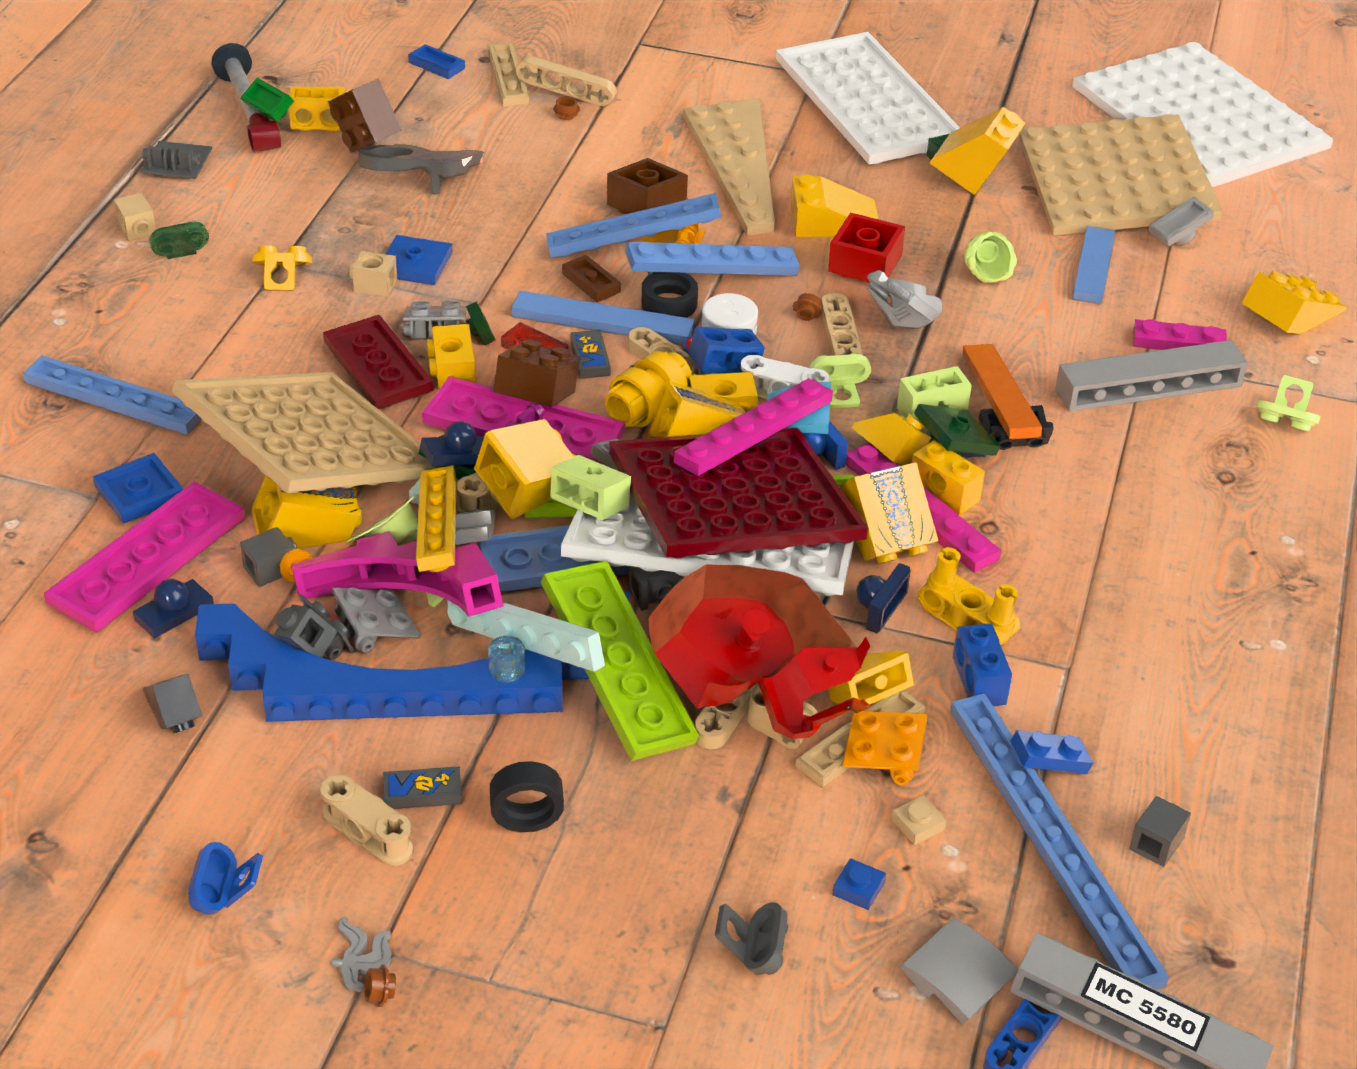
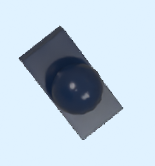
[419,421,484,466]
[856,563,911,634]
[133,579,214,639]

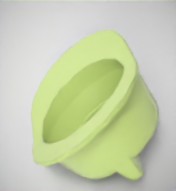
[346,496,418,546]

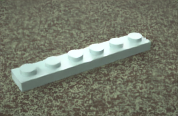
[447,600,605,672]

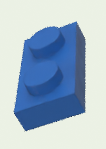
[1010,730,1093,774]

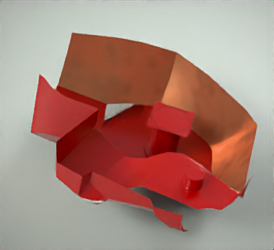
[648,564,872,740]

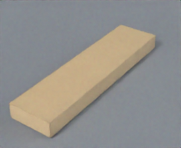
[487,43,529,107]
[796,690,926,788]

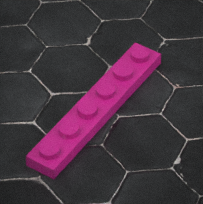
[674,378,833,476]
[845,442,1001,573]

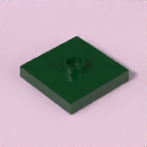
[914,404,1001,456]

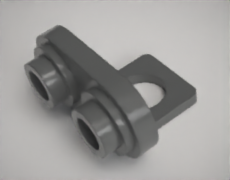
[715,902,788,975]

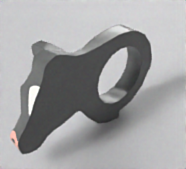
[358,144,484,194]

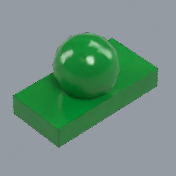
[240,78,294,122]

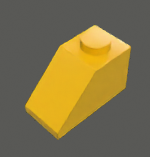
[851,413,932,466]
[828,651,914,712]

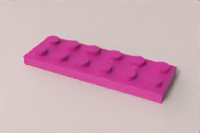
[422,376,625,465]
[44,481,245,633]

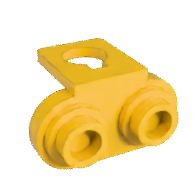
[252,245,312,291]

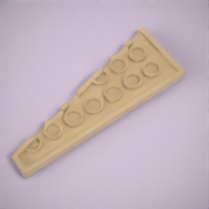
[683,98,775,236]

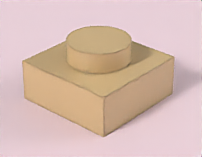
[891,795,947,845]

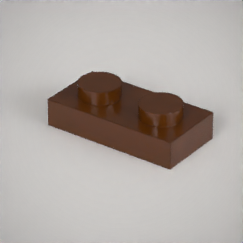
[562,255,621,302]

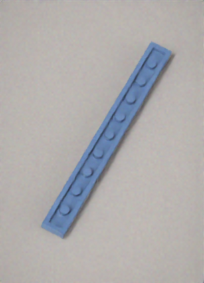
[950,693,1169,990]

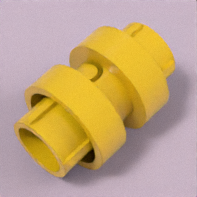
[605,351,692,428]

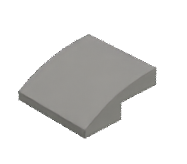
[455,508,495,545]
[899,918,1018,1025]

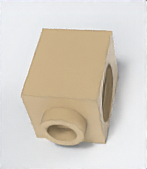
[114,192,157,241]
[349,251,397,297]

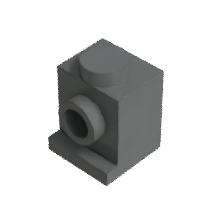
[628,566,684,611]
[274,604,338,657]

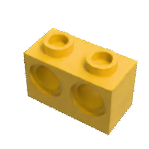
[289,87,346,131]

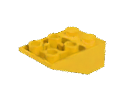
[1241,270,1347,334]

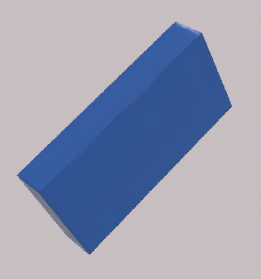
[408,44,465,79]

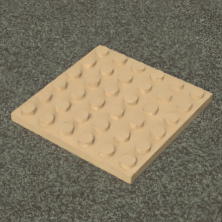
[1018,114,1222,236]
[172,372,440,494]

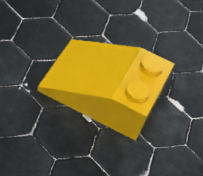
[790,175,878,237]

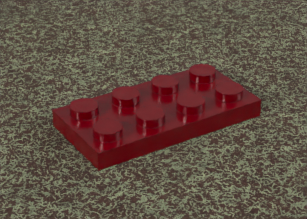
[323,315,434,409]

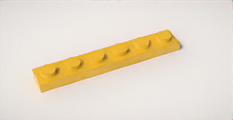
[416,465,456,572]

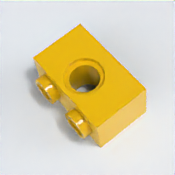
[427,324,476,389]
[689,372,758,412]
[912,440,985,516]

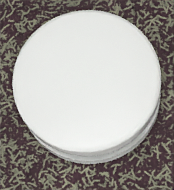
[701,293,758,335]

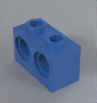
[688,327,765,373]
[953,623,1012,706]

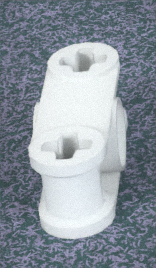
[741,355,829,399]

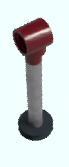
[211,43,281,152]

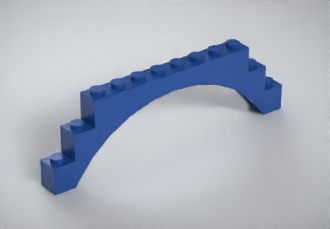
[195,592,630,722]

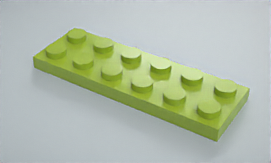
[541,561,700,761]

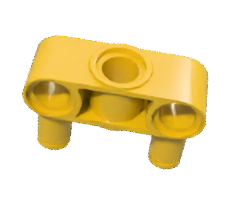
[918,547,1020,646]

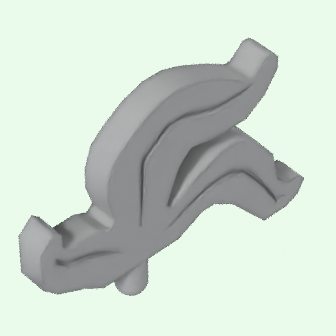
[330,917,392,992]

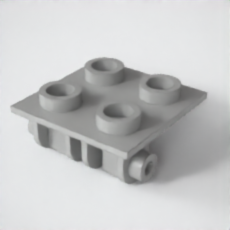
[403,301,467,339]
[331,587,421,653]

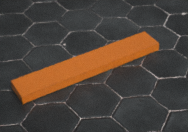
[962,344,1042,439]

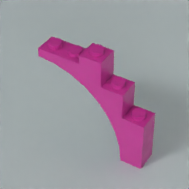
[291,531,503,617]

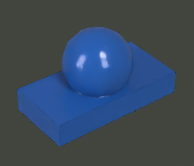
[802,421,848,470]

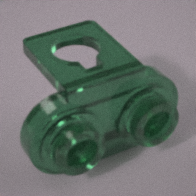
[149,221,209,259]

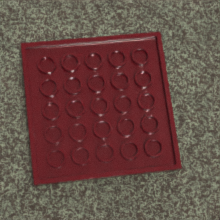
[608,428,868,559]

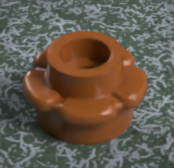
[553,96,580,120]
[793,293,822,321]
[365,965,396,1007]

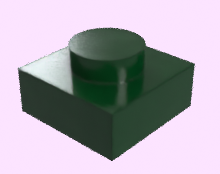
[466,301,496,345]

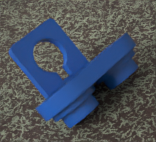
[188,842,263,915]

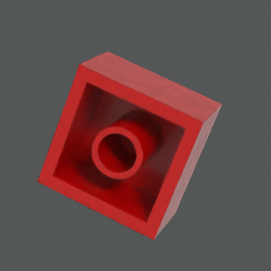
[828,212,905,283]

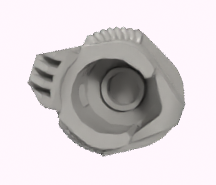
[866,270,942,329]

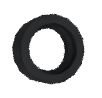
[641,272,698,318]
[490,761,564,833]

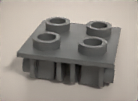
[141,141,213,179]

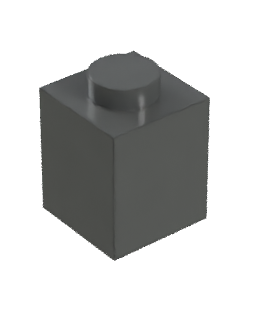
[240,527,297,587]
[1129,796,1191,867]

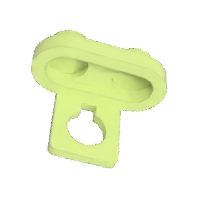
[809,353,871,409]
[1256,375,1321,432]

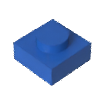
[833,858,886,910]

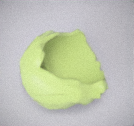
[964,231,1017,283]

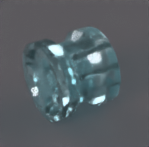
[488,636,526,682]

